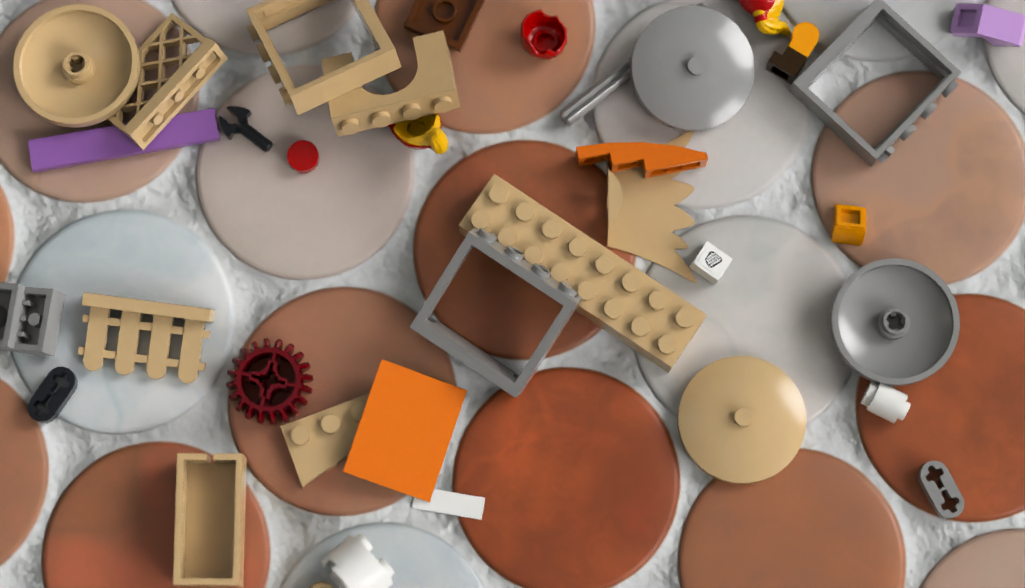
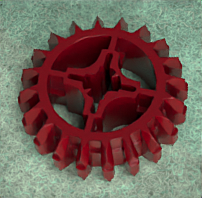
[226,338,313,425]

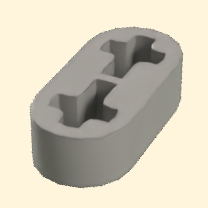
[917,460,965,519]

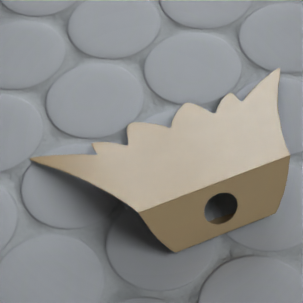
[607,132,697,283]

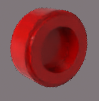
[287,140,319,173]

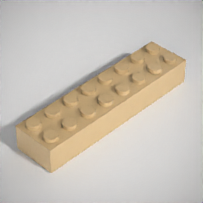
[458,174,707,373]

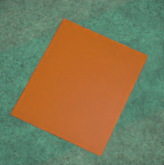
[343,359,467,502]

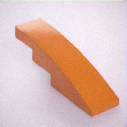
[575,142,708,179]

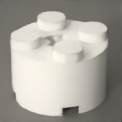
[320,534,395,588]

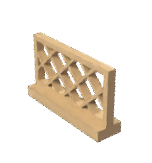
[107,13,228,150]

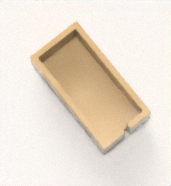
[173,453,247,587]

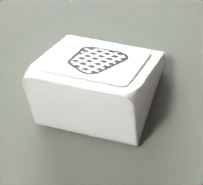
[689,241,733,285]

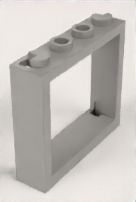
[789,0,961,167]
[410,228,583,398]

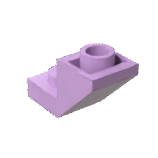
[950,3,1025,47]

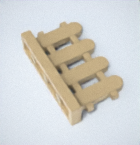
[78,292,215,383]

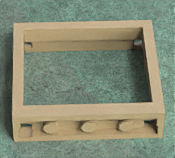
[246,0,401,115]

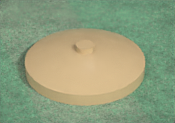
[13,4,141,128]
[677,356,806,484]

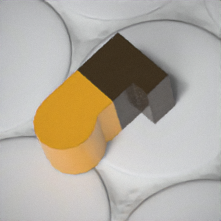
[765,22,819,85]

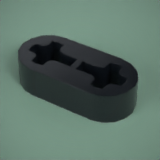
[28,367,78,424]

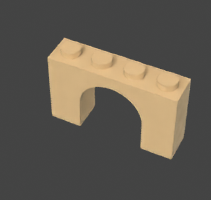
[321,30,461,137]

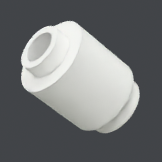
[860,382,911,424]

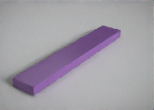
[28,108,220,173]

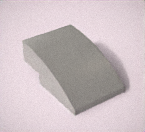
[0,282,66,357]

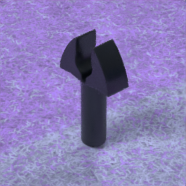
[219,106,273,152]

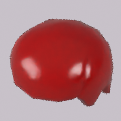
[520,10,567,60]

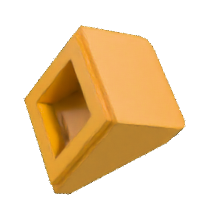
[831,204,866,246]

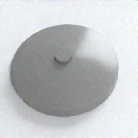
[630,6,755,132]
[830,258,960,386]

